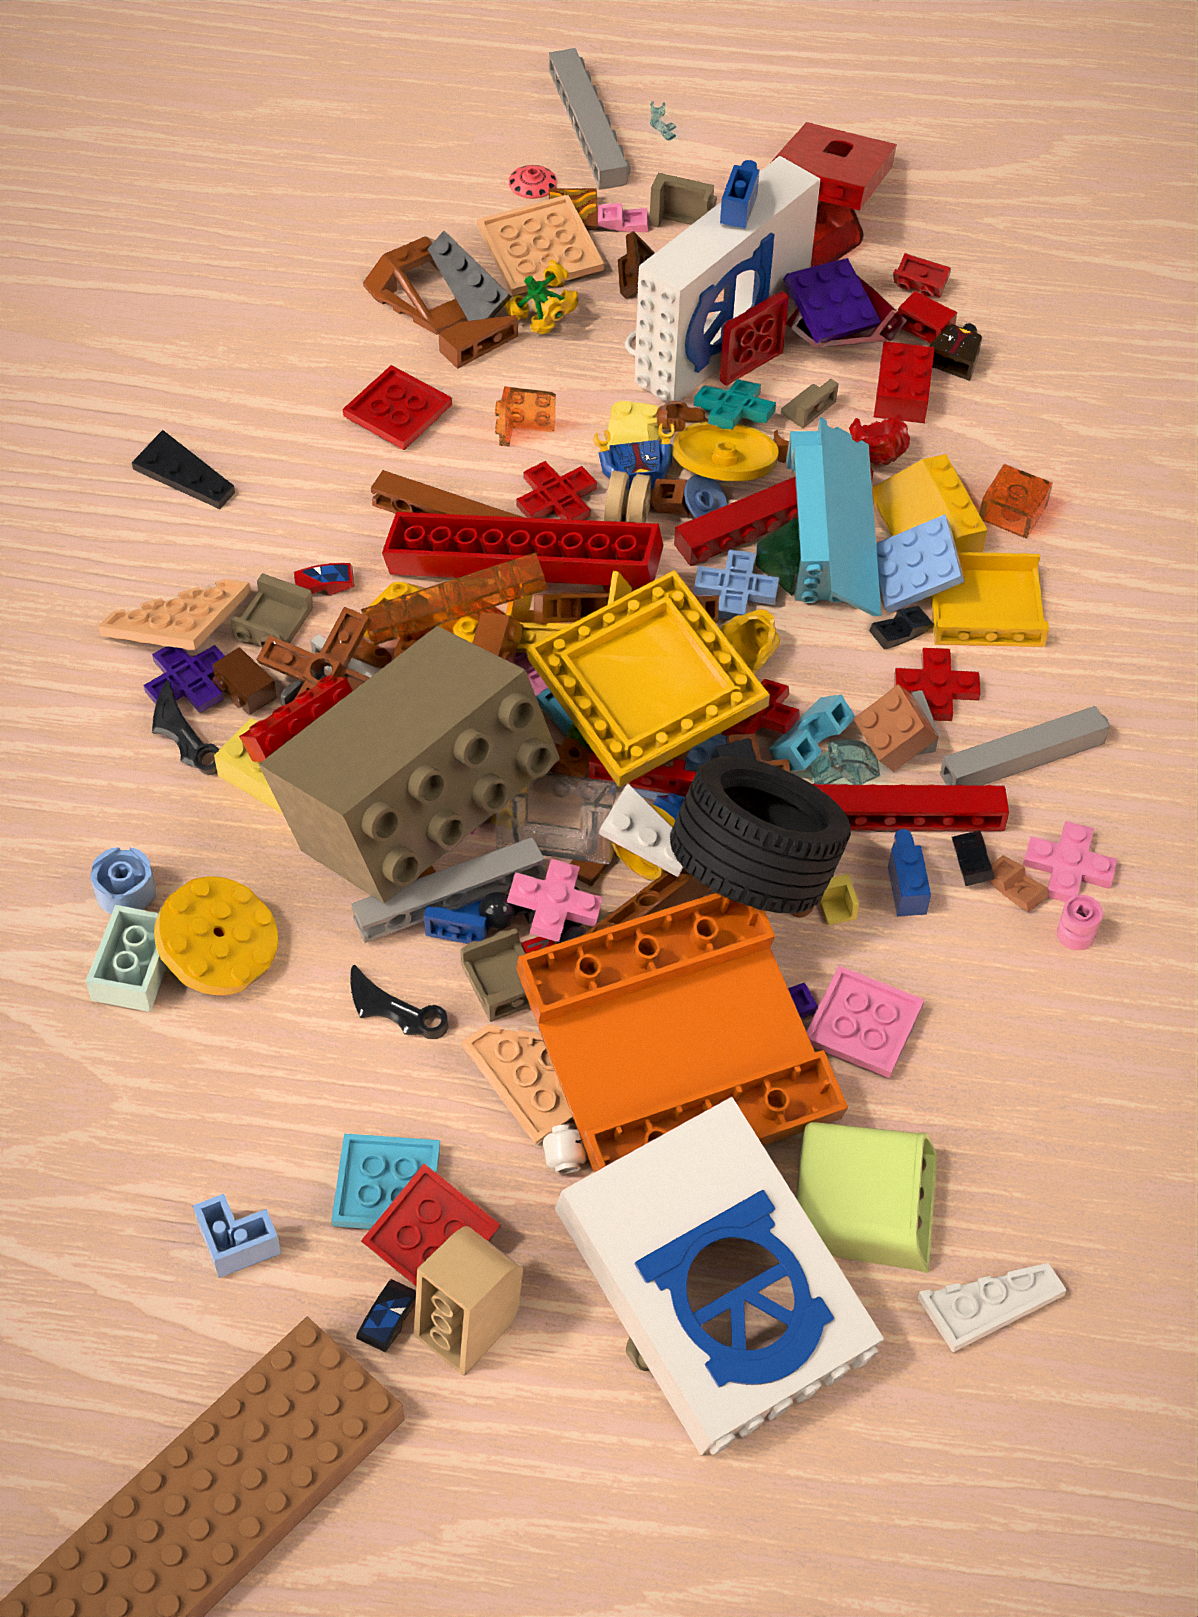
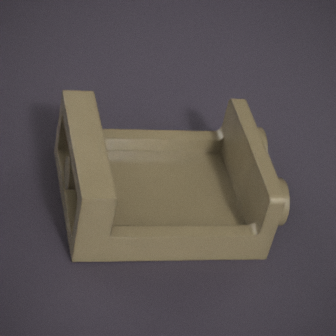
[649,172,717,228]
[231,573,313,648]
[461,928,530,1022]

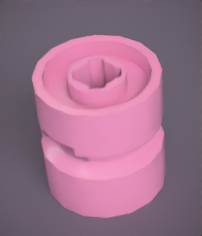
[1057,895,1103,950]

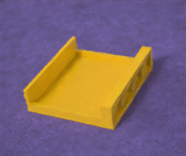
[930,552,1049,647]

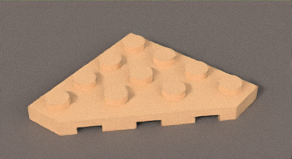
[98,579,251,650]
[462,1024,573,1145]

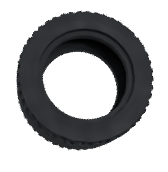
[670,756,851,914]

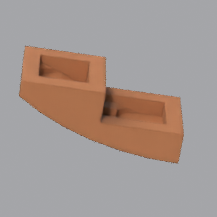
[989,855,1049,912]

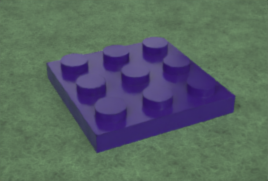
[783,258,881,344]

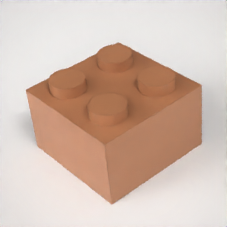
[853,684,939,772]

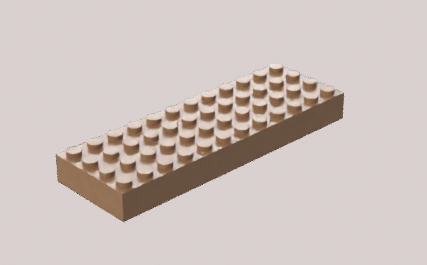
[0,1316,405,1617]

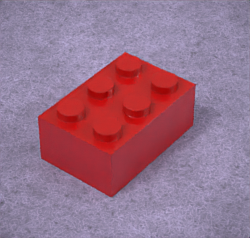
[873,341,934,424]

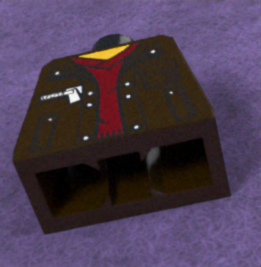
[928,323,982,381]

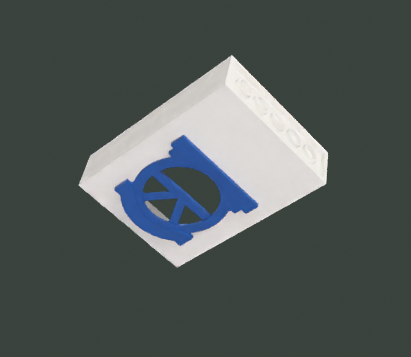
[634,156,820,403]
[555,1097,884,1455]

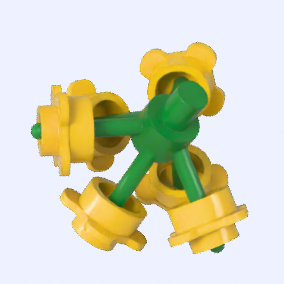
[505,259,579,334]

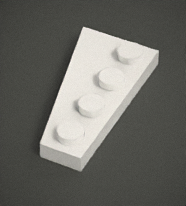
[917,1263,1067,1352]

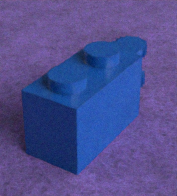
[720,160,760,228]
[888,828,931,917]

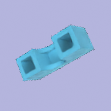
[769,694,856,771]

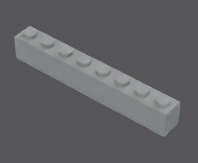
[549,48,631,190]

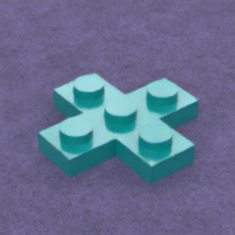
[694,379,776,430]

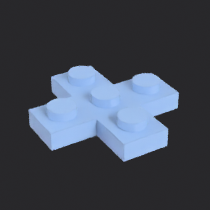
[694,550,779,620]

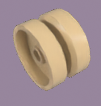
[604,470,651,523]

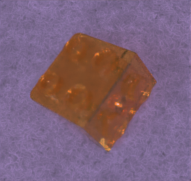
[495,386,556,447]

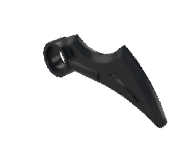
[152,680,220,775]
[350,965,449,1039]

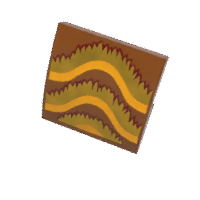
[549,188,598,230]

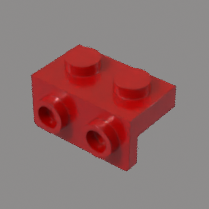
[893,253,951,298]

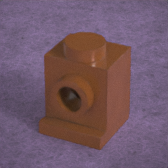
[650,479,690,517]

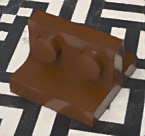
[618,231,655,299]

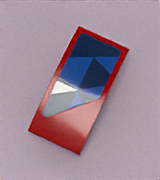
[294,563,355,596]

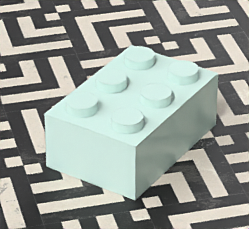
[86,905,167,1012]

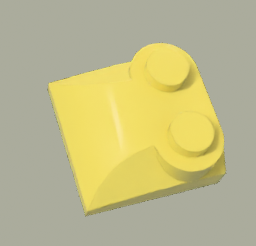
[605,401,660,450]

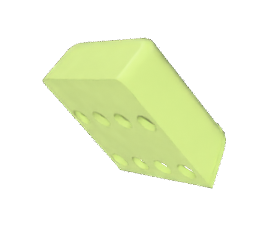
[796,1122,937,1273]

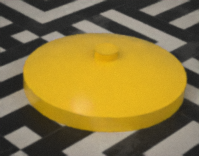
[673,422,779,481]

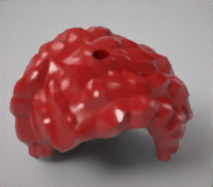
[849,415,910,466]

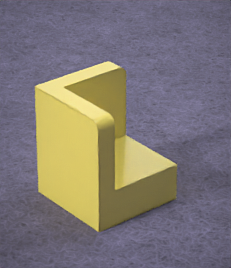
[819,874,859,925]

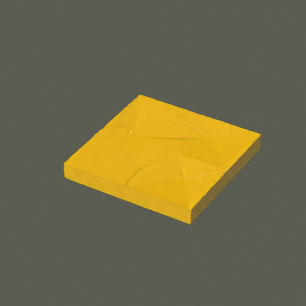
[527,570,770,788]

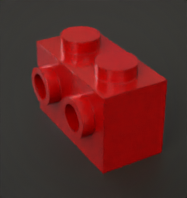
[898,291,958,344]

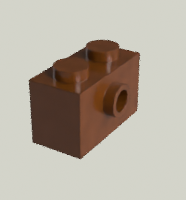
[212,647,277,715]

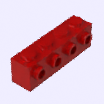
[239,675,353,762]

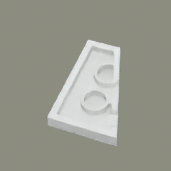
[598,783,684,877]

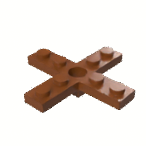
[256,607,371,694]

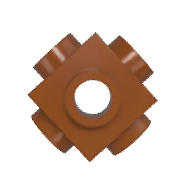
[549,736,595,787]

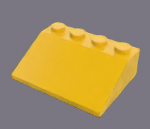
[872,454,987,552]

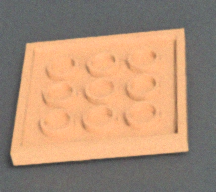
[477,195,604,296]

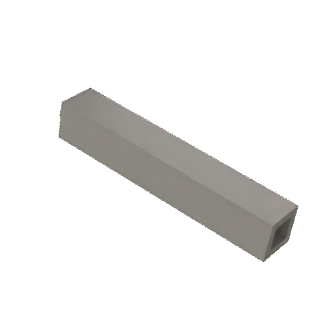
[940,706,1110,785]

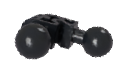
[478,886,588,944]

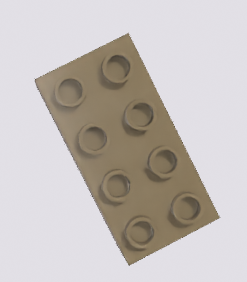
[259,626,560,904]

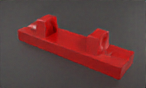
[589,753,696,797]

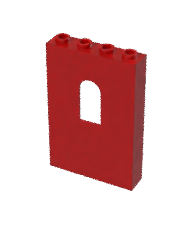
[770,122,897,211]

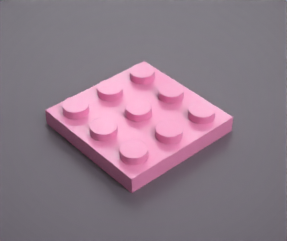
[807,966,924,1079]

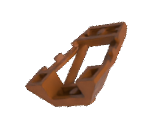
[363,236,468,335]

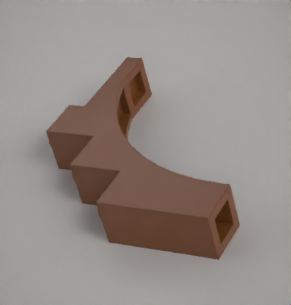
[534,591,719,624]

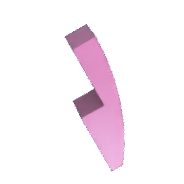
[598,203,648,232]

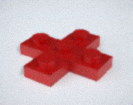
[516,461,597,520]
[894,647,981,722]
[721,679,800,736]

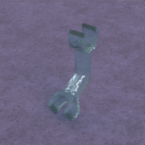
[650,101,677,141]

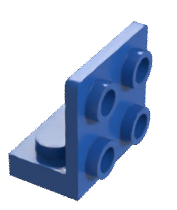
[424,899,490,944]

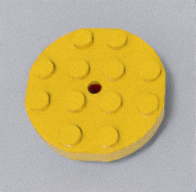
[154,876,278,995]

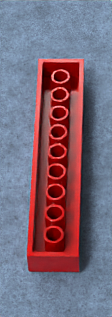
[382,512,664,587]

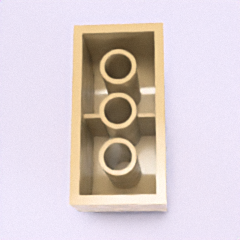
[414,1226,523,1376]

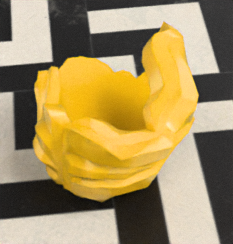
[720,609,780,674]

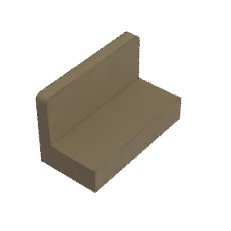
[781,379,839,428]

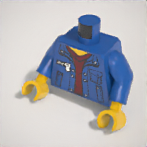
[593,424,674,490]

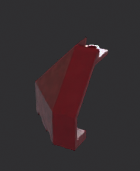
[786,274,907,348]

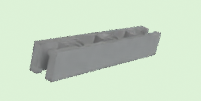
[351,837,545,943]

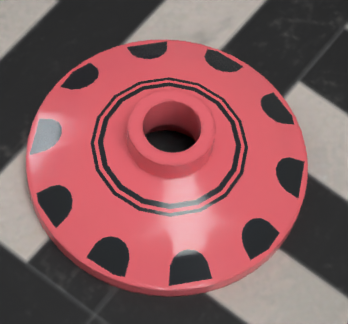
[509,165,557,199]

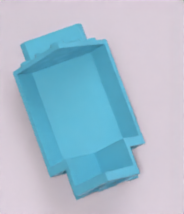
[786,417,882,616]

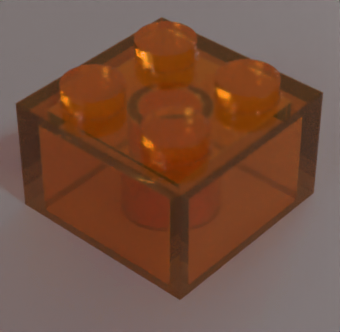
[979,464,1053,539]

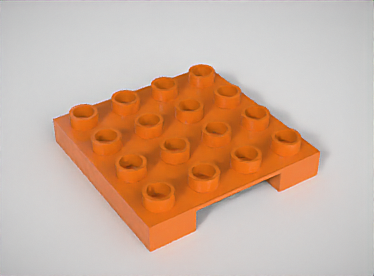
[516,893,848,1173]

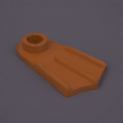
[352,636,392,668]

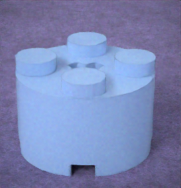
[90,847,156,914]

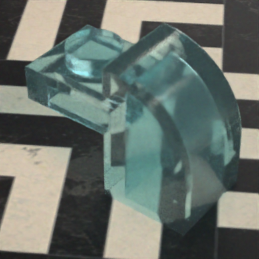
[810,739,880,785]

